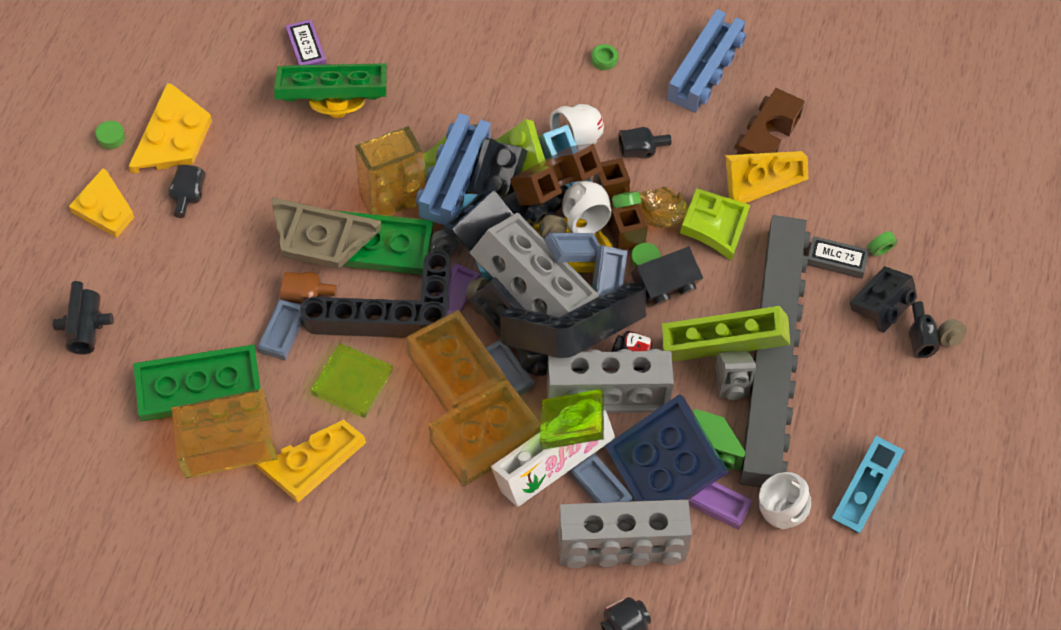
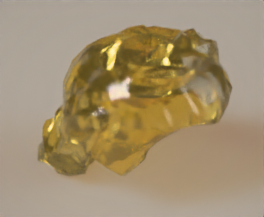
[639,187,689,229]

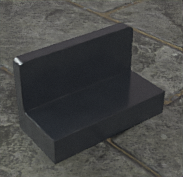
[443,189,514,252]

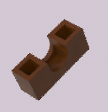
[734,87,805,155]
[510,143,603,205]
[593,158,648,250]

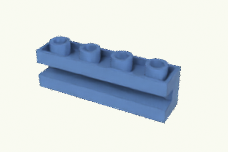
[667,9,747,113]
[416,113,491,225]

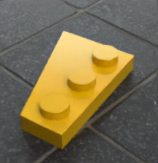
[725,151,808,203]
[255,419,366,503]

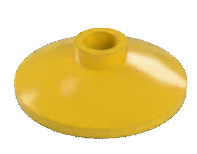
[309,97,365,118]

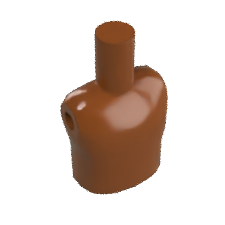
[280,272,337,304]

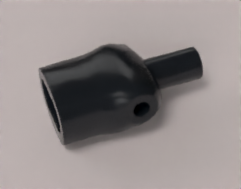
[618,127,672,158]
[168,165,206,218]
[908,301,939,358]

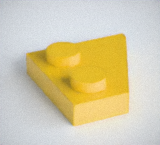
[69,168,134,238]

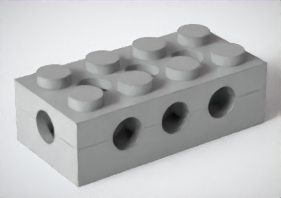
[470,213,600,317]
[546,349,674,414]
[557,500,692,568]

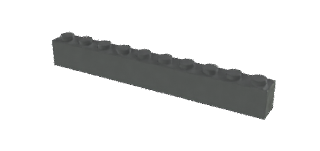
[740,215,810,488]

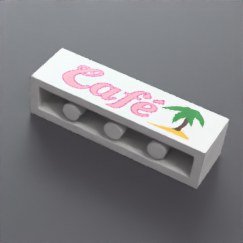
[491,398,615,507]

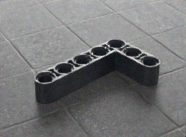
[300,249,452,339]
[500,283,647,358]

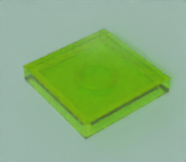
[311,343,393,418]
[540,389,604,450]

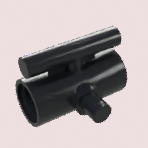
[53,281,114,355]

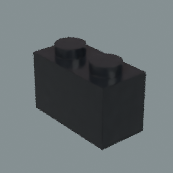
[631,246,703,305]

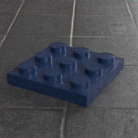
[605,394,729,502]

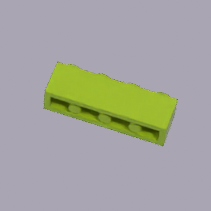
[662,306,790,362]

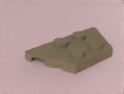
[272,198,381,269]

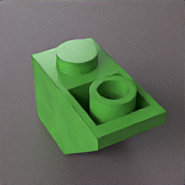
[693,408,745,471]

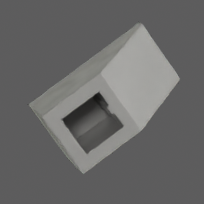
[715,351,756,400]

